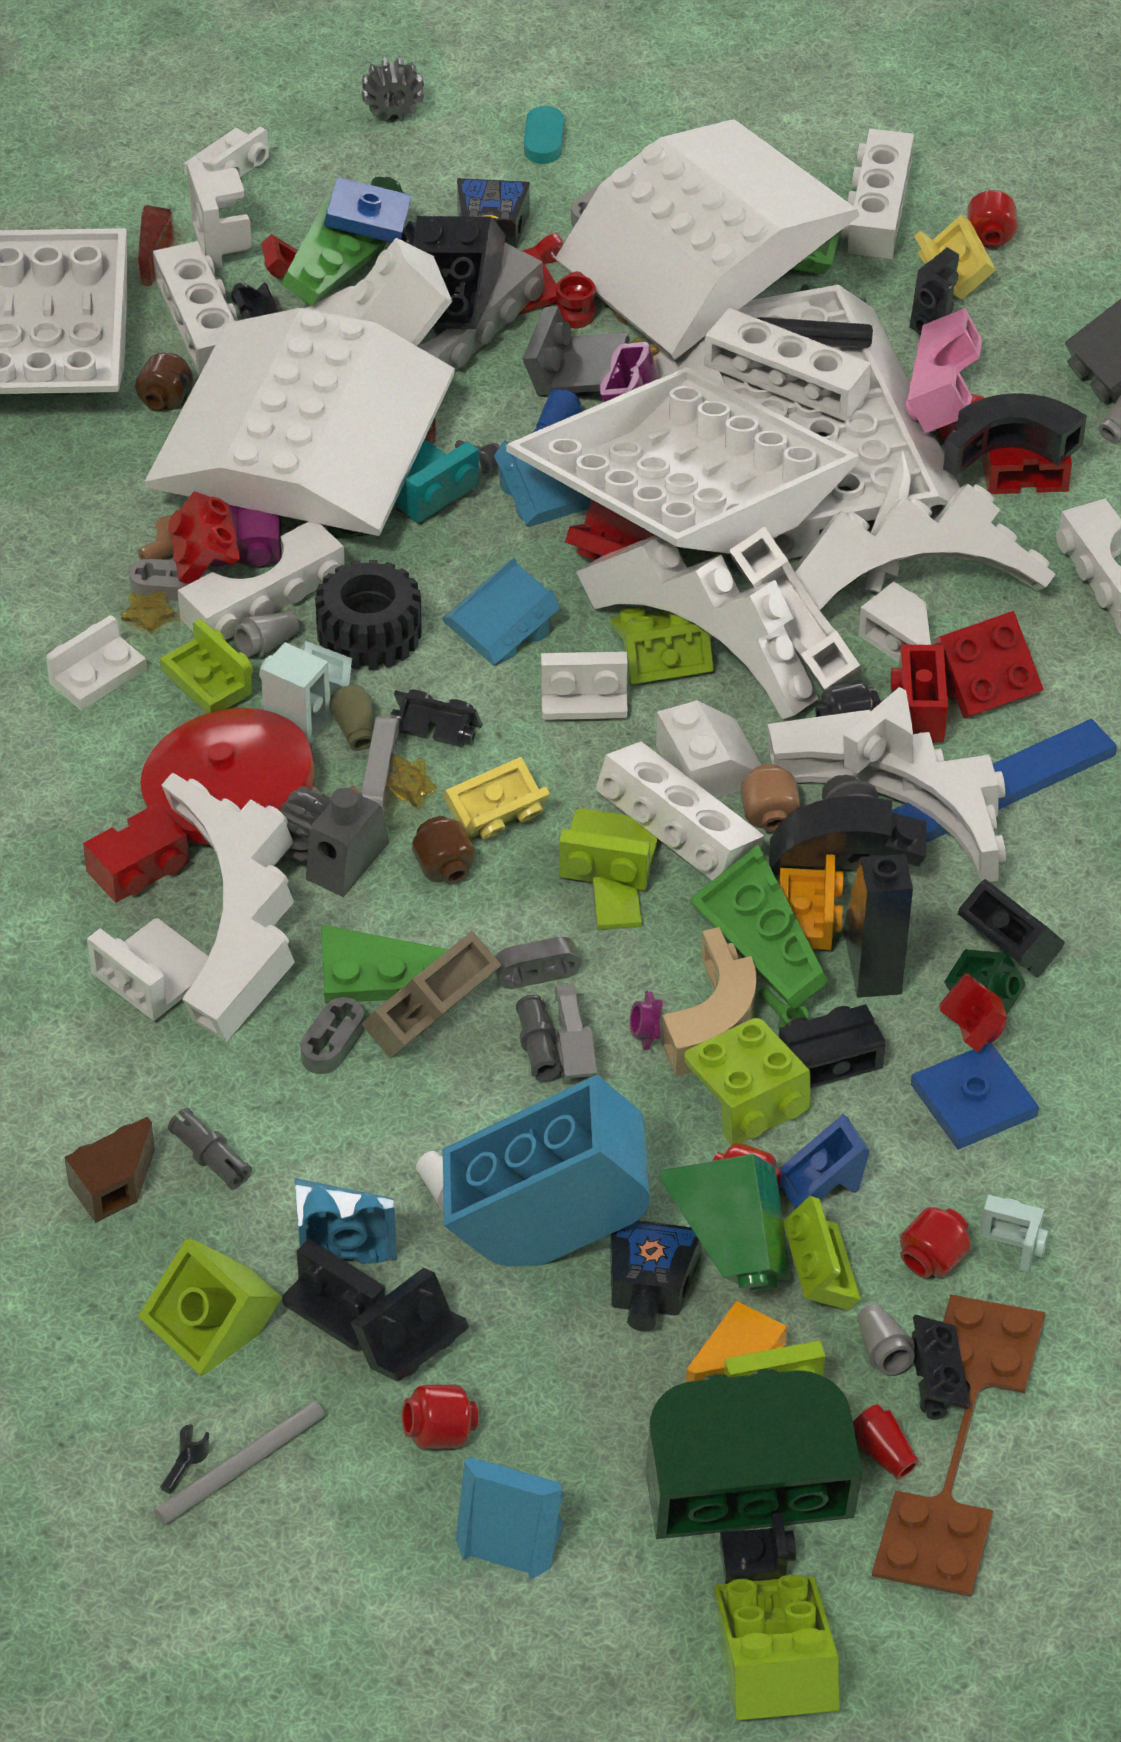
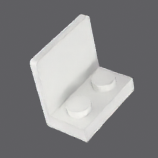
[87,918,208,1021]

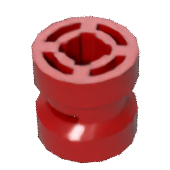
[556,274,595,329]

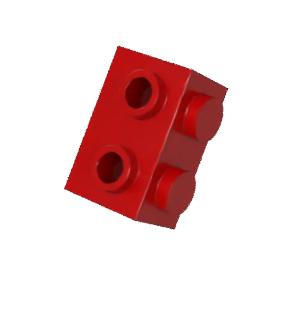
[890,644,948,742]

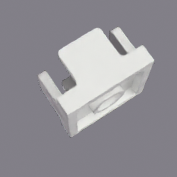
[187,161,252,269]

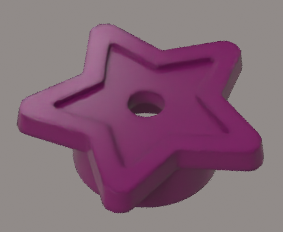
[630,991,663,1050]

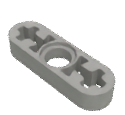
[361,716,399,817]

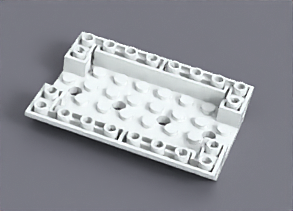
[650,285,960,559]

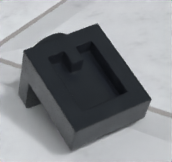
[720,1513,796,1584]

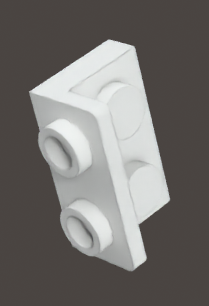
[183,127,269,177]
[46,615,147,710]
[541,651,628,720]

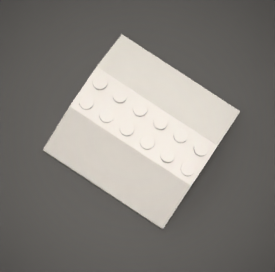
[555,119,860,360]
[0,228,127,394]
[144,308,455,536]
[506,367,859,554]

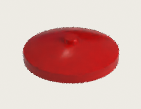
[140,708,315,844]

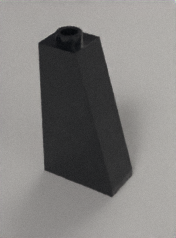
[843,854,913,998]

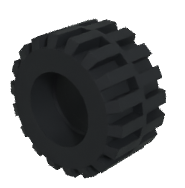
[315,560,422,670]

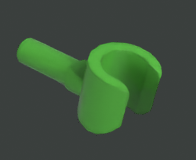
[759,987,809,1028]

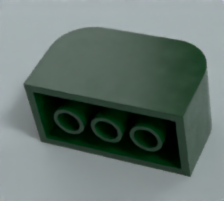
[646,1369,862,1539]

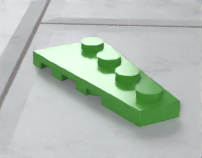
[281,196,387,306]
[689,845,829,1010]

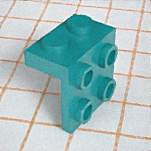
[394,440,479,523]

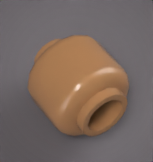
[741,764,801,832]

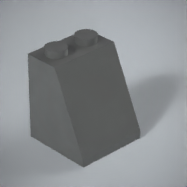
[1065,299,1121,404]

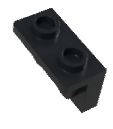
[909,247,960,336]
[282,1238,385,1350]
[351,1267,469,1381]

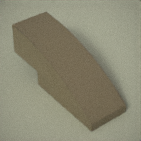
[361,931,501,1058]

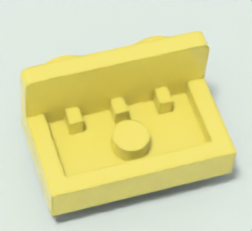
[914,215,996,299]
[442,757,551,840]

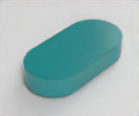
[524,106,564,164]

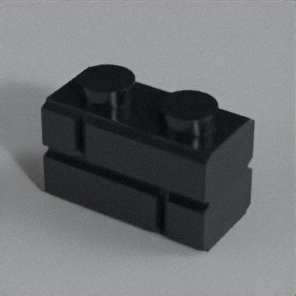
[957,879,1065,977]
[779,1004,886,1088]

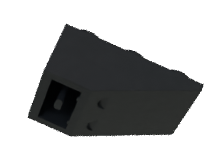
[413,216,506,329]

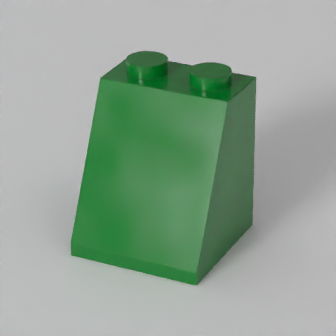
[660,1154,791,1293]

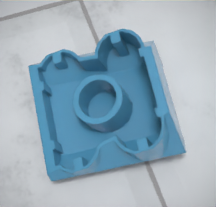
[494,440,594,527]
[442,557,560,666]
[294,1178,397,1264]
[456,1457,564,1580]

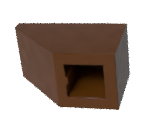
[64,1117,155,1223]

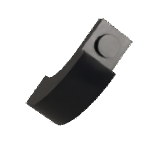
[943,393,1087,477]
[769,796,927,876]

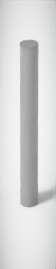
[154,1401,325,1526]

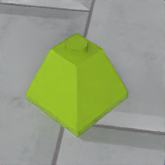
[138,1238,283,1375]

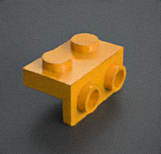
[779,854,843,950]

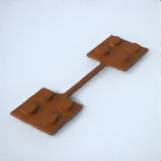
[872,1294,1045,1597]

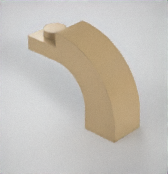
[661,927,756,1077]

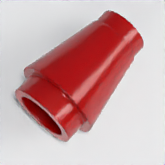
[853,1404,919,1480]

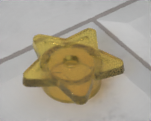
[121,590,176,632]
[388,755,437,807]

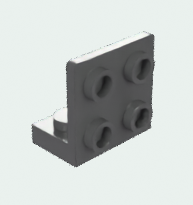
[522,306,630,395]

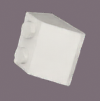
[351,238,452,346]
[656,701,762,798]

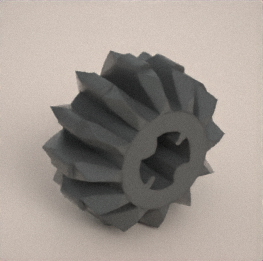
[361,56,424,122]
[280,786,331,865]

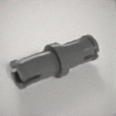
[516,994,561,1081]
[168,1108,252,1190]

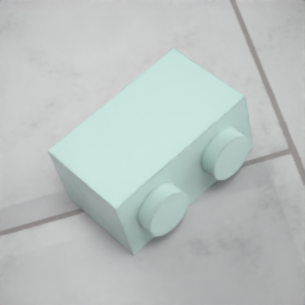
[259,642,331,745]

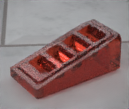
[138,205,175,287]

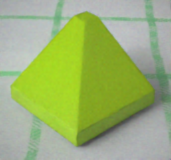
[593,877,642,930]

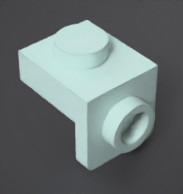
[980,1195,1049,1272]

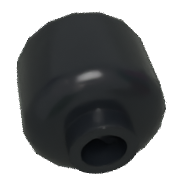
[815,680,881,717]

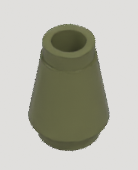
[330,685,374,751]

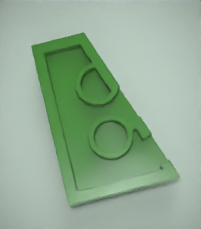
[321,924,449,1004]

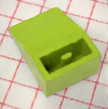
[713,1574,840,1721]

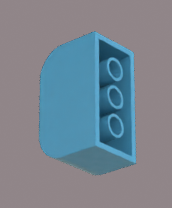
[442,1074,650,1267]

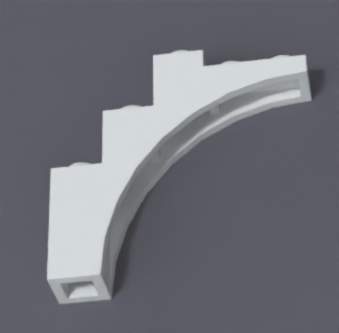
[793,484,1056,610]
[576,535,819,719]
[767,710,1006,882]
[161,773,295,1042]

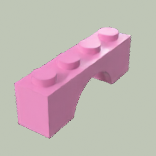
[905,308,982,433]

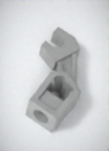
[554,983,597,1084]

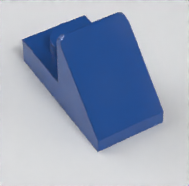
[779,1114,870,1209]

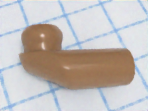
[138,515,174,560]

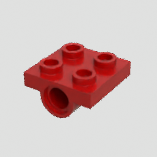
[934,611,1044,719]

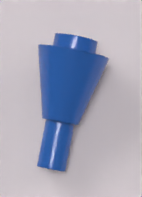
[533,389,583,433]

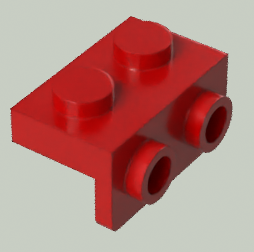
[168,491,240,584]
[565,501,655,559]

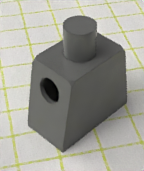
[306,788,389,897]

